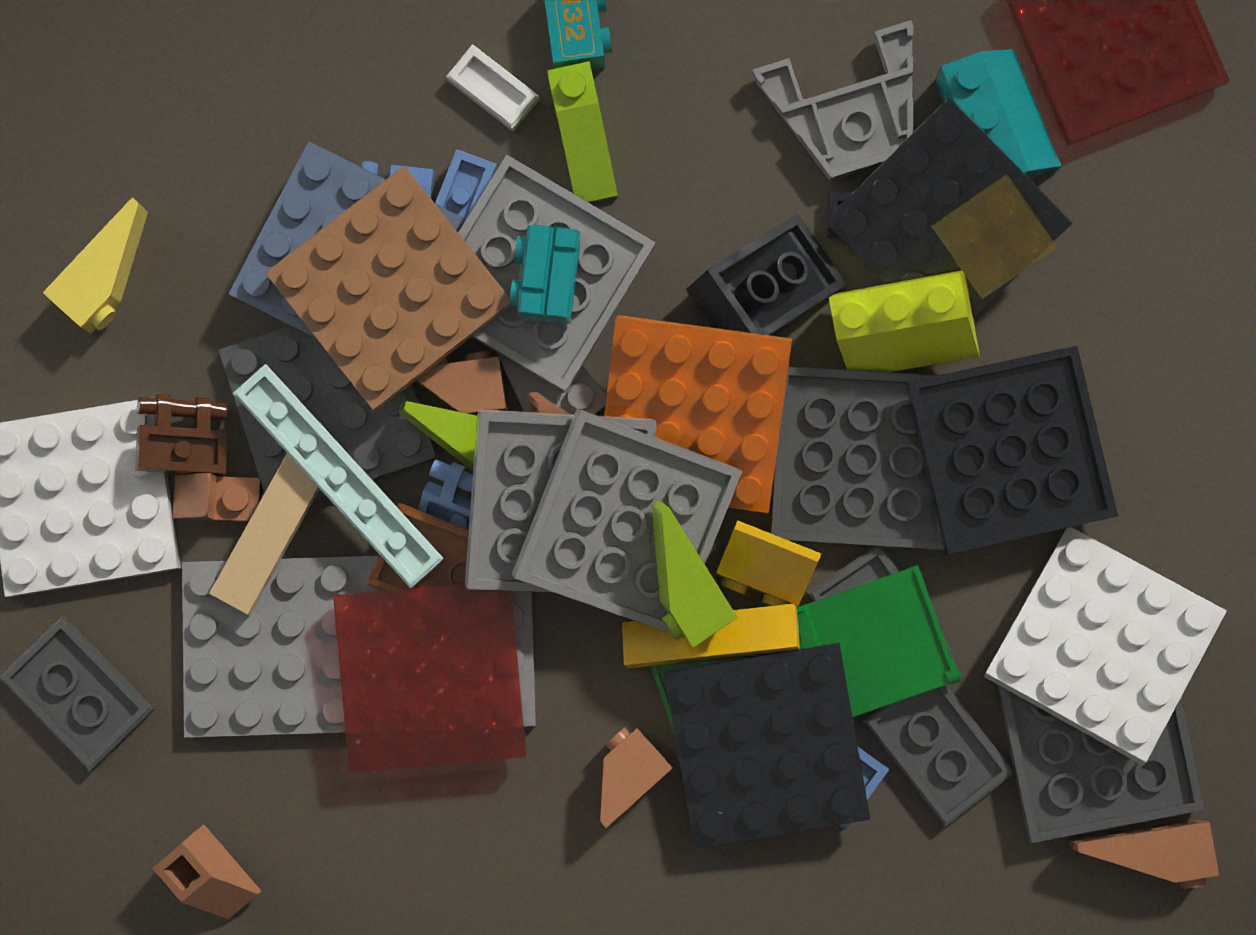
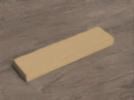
[209,453,320,615]

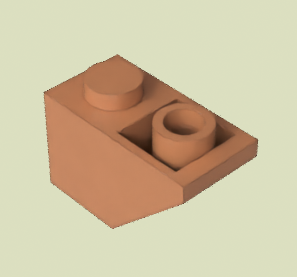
[416,352,508,416]
[152,824,261,919]

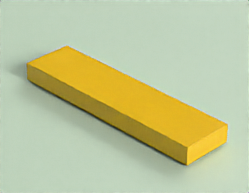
[622,604,800,669]

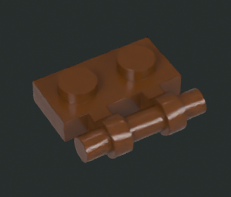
[135,394,227,476]

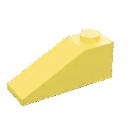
[43,197,148,334]

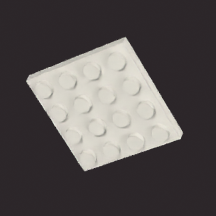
[0,397,181,597]
[984,527,1227,765]

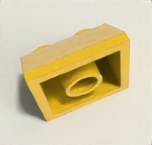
[715,520,821,607]

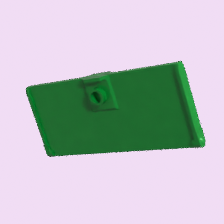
[650,565,961,737]

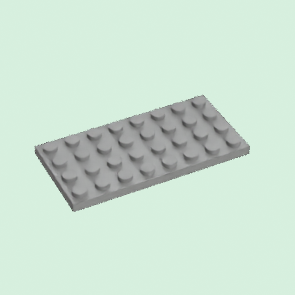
[182,556,536,738]

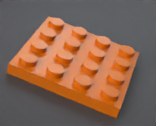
[604,315,792,513]

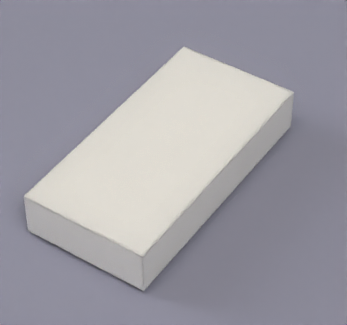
[446,44,540,132]

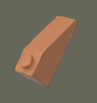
[1069,819,1220,889]

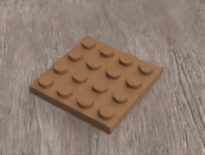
[265,166,510,412]

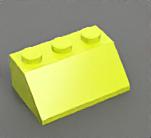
[829,270,980,372]

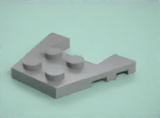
[752,20,913,181]

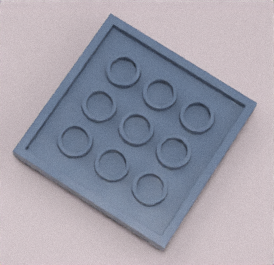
[228,142,464,340]

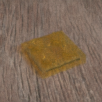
[932,174,1057,299]

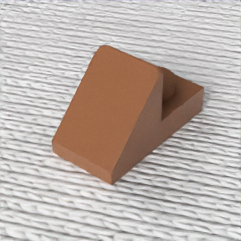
[172,473,262,522]

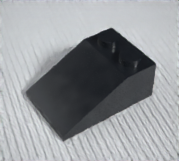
[685,214,847,336]

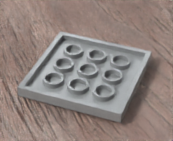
[458,155,656,393]
[511,408,742,633]
[465,409,657,592]

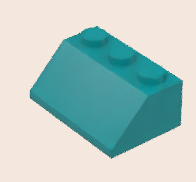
[934,49,1061,179]

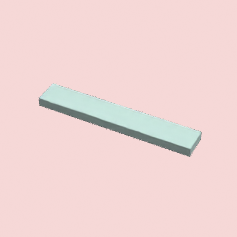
[233,364,444,589]

